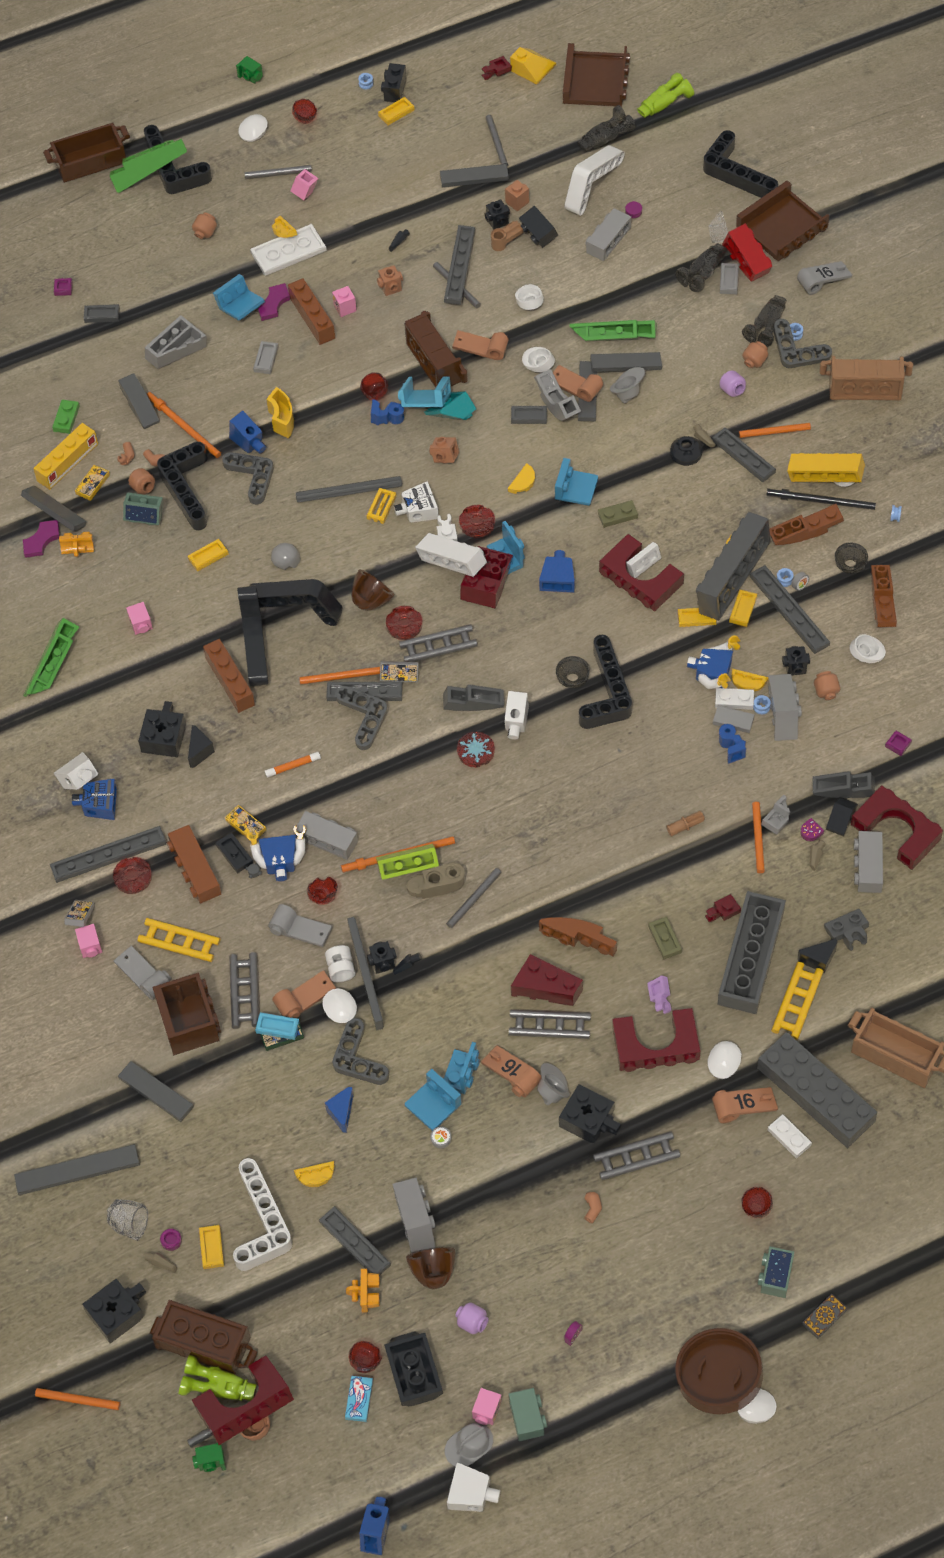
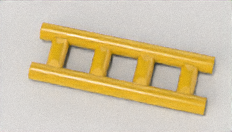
[137,918,221,962]
[771,962,824,1040]

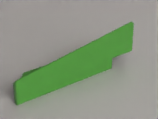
[110,139,187,193]
[570,320,657,341]
[23,618,79,697]

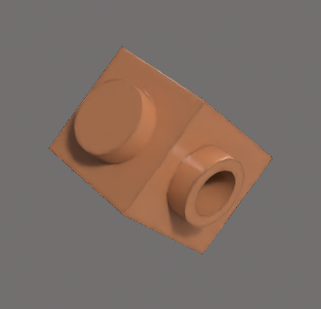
[505,180,529,211]

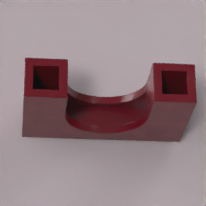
[599,534,684,611]
[851,785,943,870]
[612,1008,701,1072]
[192,1355,294,1445]

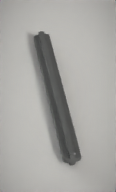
[296,476,402,502]

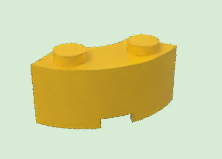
[266,387,294,439]

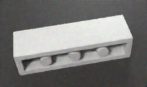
[415,533,487,577]

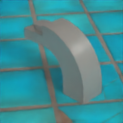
[534,369,581,421]

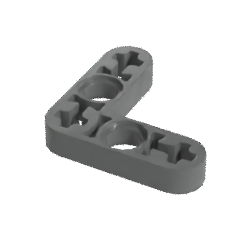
[773,319,832,368]
[222,452,274,505]
[335,686,387,750]
[332,1018,389,1085]

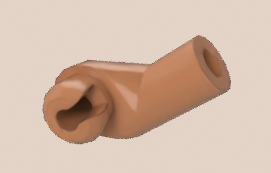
[117,442,135,465]
[143,449,165,466]
[584,1192,602,1223]

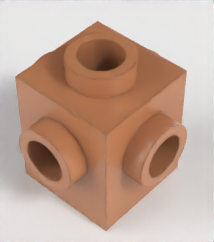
[377,265,403,296]
[429,437,459,463]

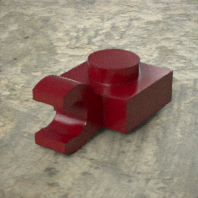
[482,56,512,80]
[705,894,741,923]

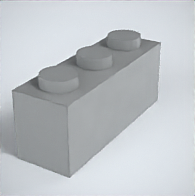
[585,208,631,261]
[296,811,358,860]
[854,831,883,893]

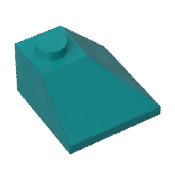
[424,391,476,420]

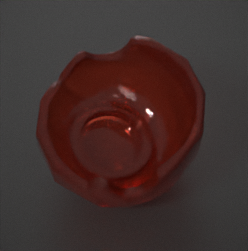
[292,99,317,124]
[360,372,388,400]
[307,876,338,905]
[741,1187,773,1218]
[348,1341,382,1374]

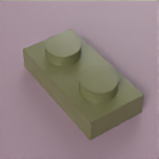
[598,500,638,528]
[648,917,682,960]

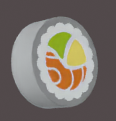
[792,572,809,591]
[431,1127,451,1148]

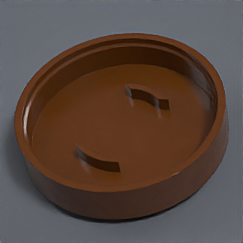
[675,1328,763,1414]

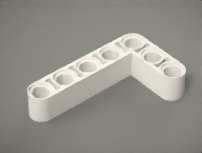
[564,145,625,216]
[233,1158,292,1271]

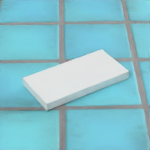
[250,224,327,276]

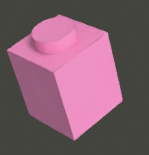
[290,169,318,200]
[332,286,356,317]
[126,602,153,635]
[75,924,102,958]
[472,1388,502,1425]

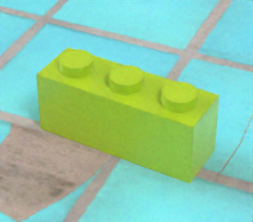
[376,844,439,880]

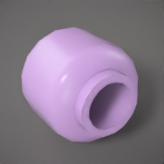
[720,370,746,397]
[456,1303,489,1334]

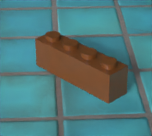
[288,278,335,345]
[203,639,255,713]
[166,825,222,904]

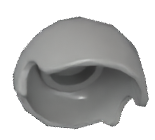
[271,543,300,570]

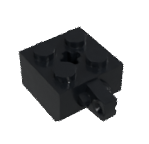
[138,701,186,757]
[559,1084,621,1143]
[82,1278,146,1344]

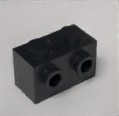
[381,63,407,102]
[519,205,558,248]

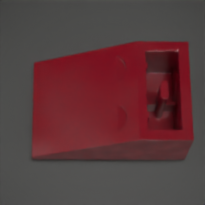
[460,546,513,609]

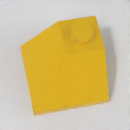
[510,47,556,85]

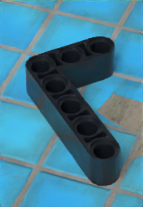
[144,125,212,194]
[703,130,778,198]
[157,442,207,530]
[249,579,343,626]
[237,585,268,687]
[579,634,632,729]

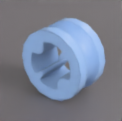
[358,73,373,90]
[790,323,803,341]
[890,505,902,522]
[777,568,794,587]
[753,695,771,715]

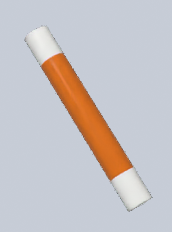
[265,752,321,778]

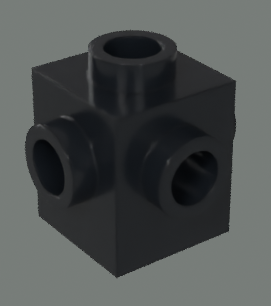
[484,199,510,230]
[782,646,810,676]
[367,941,397,974]

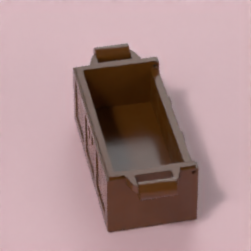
[43,123,130,183]
[404,311,468,388]
[150,1300,258,1375]

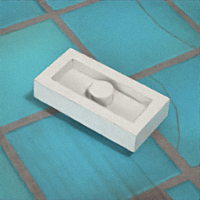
[626,542,661,578]
[715,688,754,710]
[768,1114,812,1158]

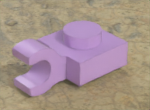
[647,976,671,1014]

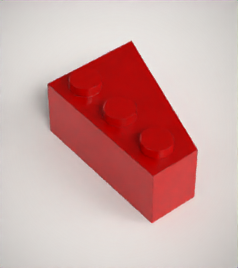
[721,223,772,282]

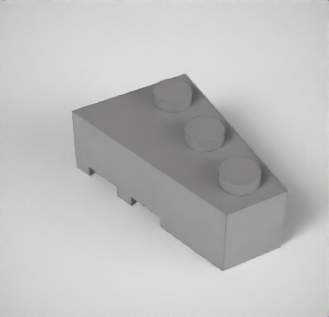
[145,315,206,369]
[768,674,802,741]
[392,1177,435,1253]

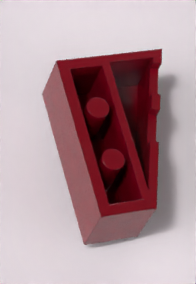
[511,954,583,1006]

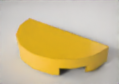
[272,216,297,238]
[508,463,535,494]
[731,669,768,692]
[294,1161,335,1187]

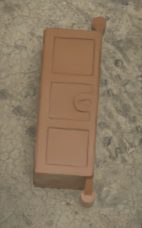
[819,356,913,400]
[848,1007,944,1088]

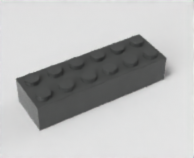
[696,512,770,621]
[717,891,786,1015]
[757,1032,877,1149]

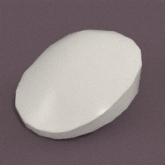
[239,114,267,142]
[515,284,544,310]
[522,347,555,372]
[850,634,886,663]
[323,988,357,1023]
[708,1041,742,1079]
[738,1389,777,1424]

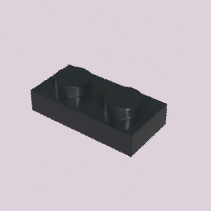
[215,833,253,874]

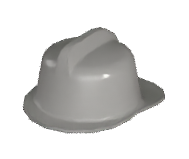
[610,367,645,403]
[537,1063,570,1105]
[445,1423,493,1466]

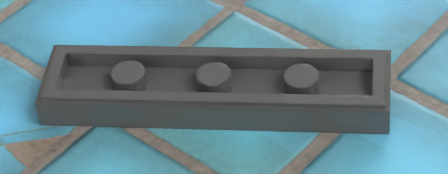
[440,164,509,187]
[590,352,662,372]
[578,361,597,421]
[712,428,776,482]
[21,486,86,531]
[326,682,402,701]
[118,1061,194,1122]
[319,1206,391,1276]

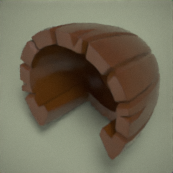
[351,569,395,611]
[406,1247,455,1289]

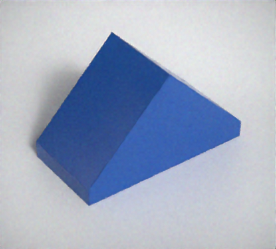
[325,1087,354,1133]

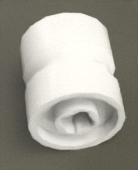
[325,945,355,982]

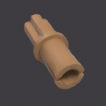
[666,811,705,837]

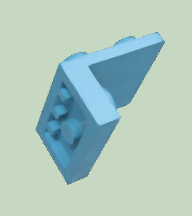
[213,274,265,320]
[555,458,598,506]
[487,521,525,574]
[444,1042,480,1094]
[405,1069,462,1131]

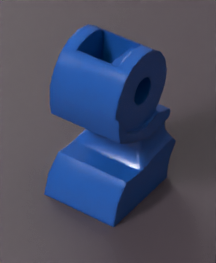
[371,399,404,425]
[719,724,746,764]

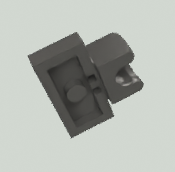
[824,909,869,951]

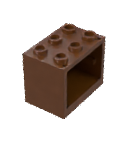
[152,972,221,1056]

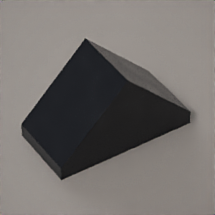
[188,725,215,768]
[826,797,858,836]
[797,939,837,974]

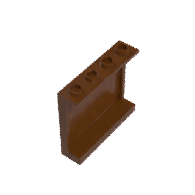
[563,43,630,107]
[736,181,829,261]

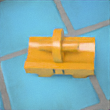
[59,532,94,557]
[346,1269,380,1313]

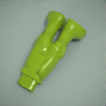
[637,73,694,118]
[178,1354,257,1401]

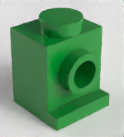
[236,56,263,84]
[192,1443,226,1472]

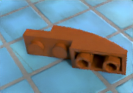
[769,504,844,545]
[871,565,897,627]
[539,917,617,957]

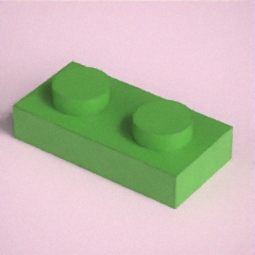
[52,400,80,434]

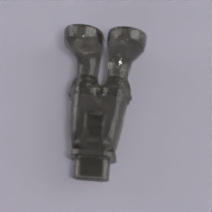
[577,105,636,152]
[675,243,727,292]
[742,295,787,347]

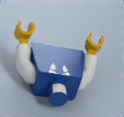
[687,635,741,689]
[246,825,307,882]

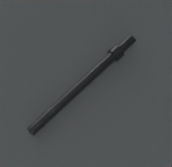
[766,488,876,510]

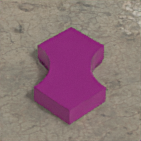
[257,283,290,321]
[23,520,60,558]

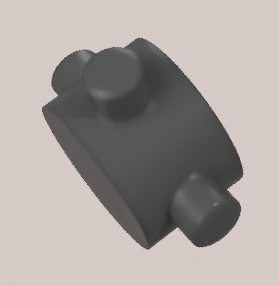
[245,863,262,879]

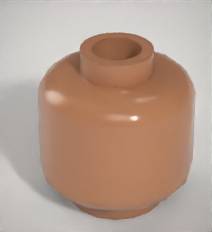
[192,212,217,239]
[742,341,769,368]
[128,468,155,495]
[814,671,841,700]

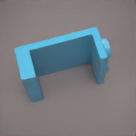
[398,377,451,407]

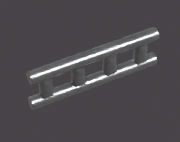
[399,624,477,662]
[229,952,259,1029]
[509,1009,591,1039]
[593,1131,680,1181]

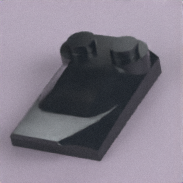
[384,1331,443,1407]

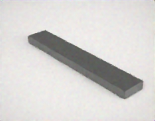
[444,225,475,305]
[750,565,830,654]
[50,826,167,883]
[347,917,384,1031]
[14,1144,140,1195]

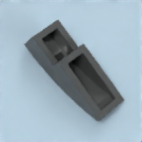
[118,373,160,429]
[443,685,504,711]
[813,771,875,798]

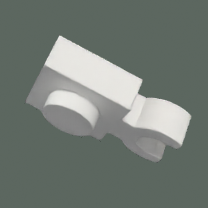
[437,514,458,542]

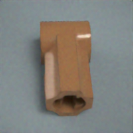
[491,220,523,251]

